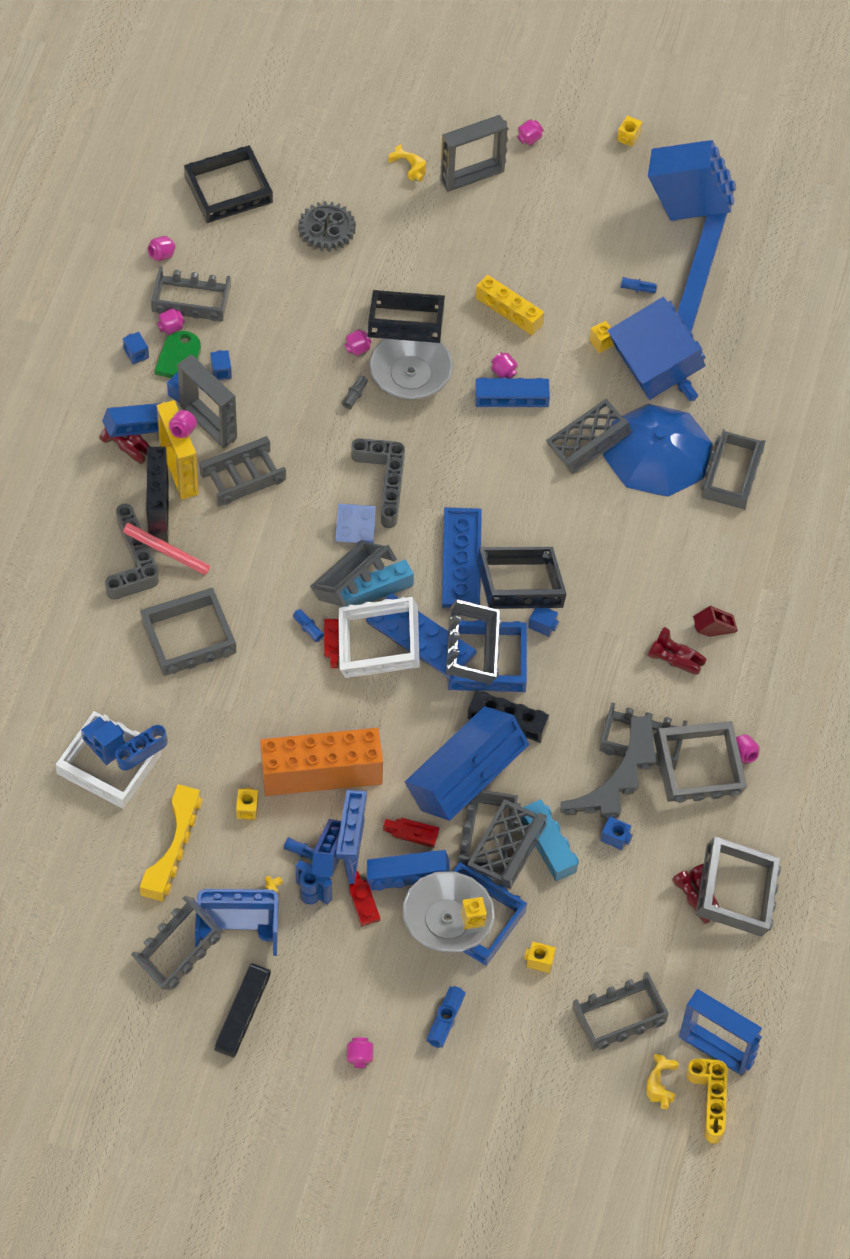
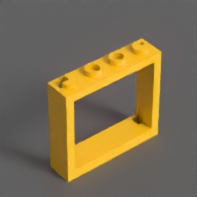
[157,400,199,500]

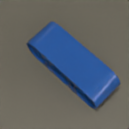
[115,725,168,771]

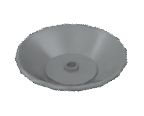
[369,336,453,400]
[402,872,495,953]

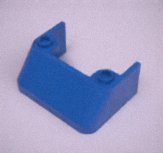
[195,889,278,956]

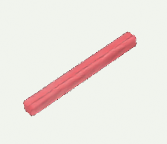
[123,523,210,575]

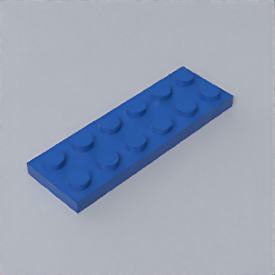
[442,507,482,608]
[366,592,477,681]

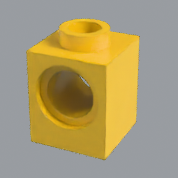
[617,115,643,147]
[589,321,614,353]
[236,788,258,820]
[460,897,487,929]
[524,941,556,973]

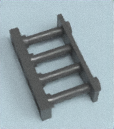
[199,436,286,507]

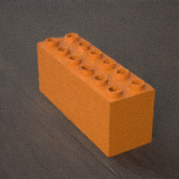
[260,728,383,796]

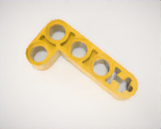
[686,1058,728,1144]

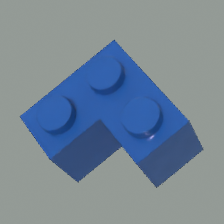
[81,716,125,766]

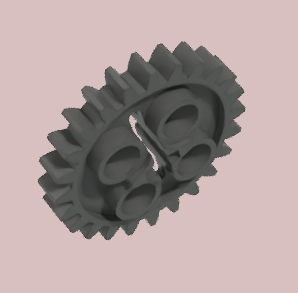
[298,201,356,252]

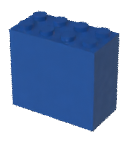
[648,140,736,221]
[607,296,706,400]

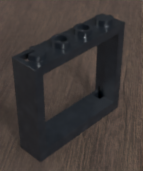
[184,145,273,223]
[367,290,445,343]
[146,447,169,547]
[477,547,567,609]

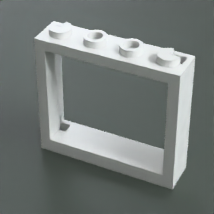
[339,597,420,678]
[56,711,161,809]

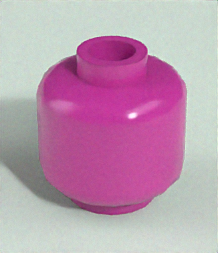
[517,119,544,145]
[147,236,175,261]
[157,308,185,335]
[344,329,372,356]
[491,352,518,379]
[169,410,197,438]
[736,734,760,763]
[346,1037,374,1068]

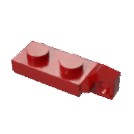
[324,619,340,668]
[383,817,440,848]
[349,871,381,927]

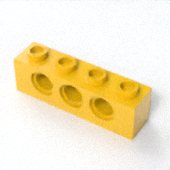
[475,274,544,336]

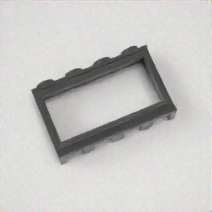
[151,266,231,321]
[700,429,766,510]
[310,539,397,607]
[446,599,501,686]
[599,703,687,770]
[458,790,521,873]
[131,896,224,990]
[572,972,669,1050]

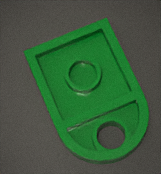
[154,331,201,378]

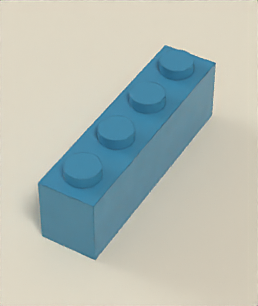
[340,559,414,607]
[520,799,579,882]

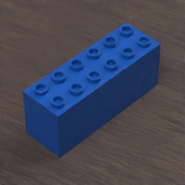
[404,706,530,821]

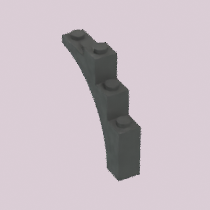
[560,716,656,820]

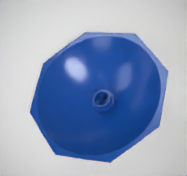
[603,404,713,497]

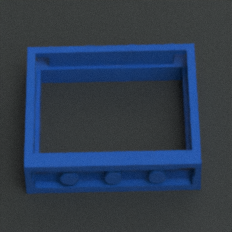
[448,620,527,692]
[453,862,527,966]
[679,988,762,1076]

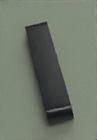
[214,963,271,1058]

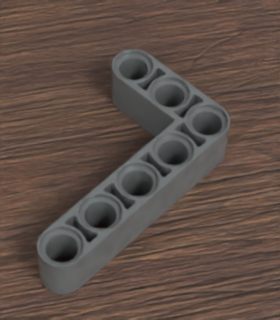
[351,438,405,528]
[105,503,159,600]

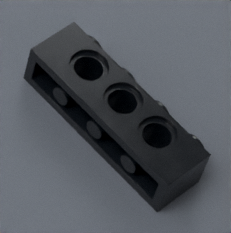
[467,691,549,743]

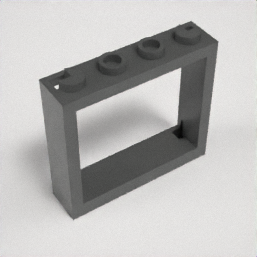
[440,115,509,192]
[177,354,237,448]
[140,588,236,676]
[653,721,747,803]
[696,837,781,937]

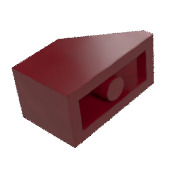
[693,605,738,637]

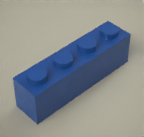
[475,378,550,407]
[102,402,163,437]
[312,819,342,878]
[367,850,450,891]

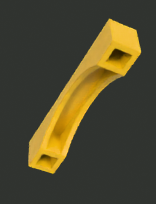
[140,784,203,902]

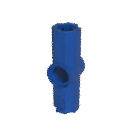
[427,986,466,1048]

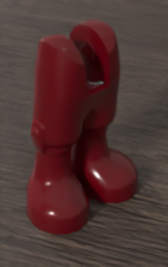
[99,428,151,464]
[648,627,707,675]
[672,864,720,924]

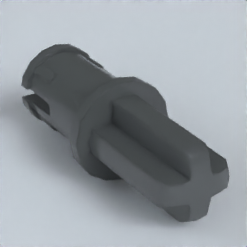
[342,376,368,409]

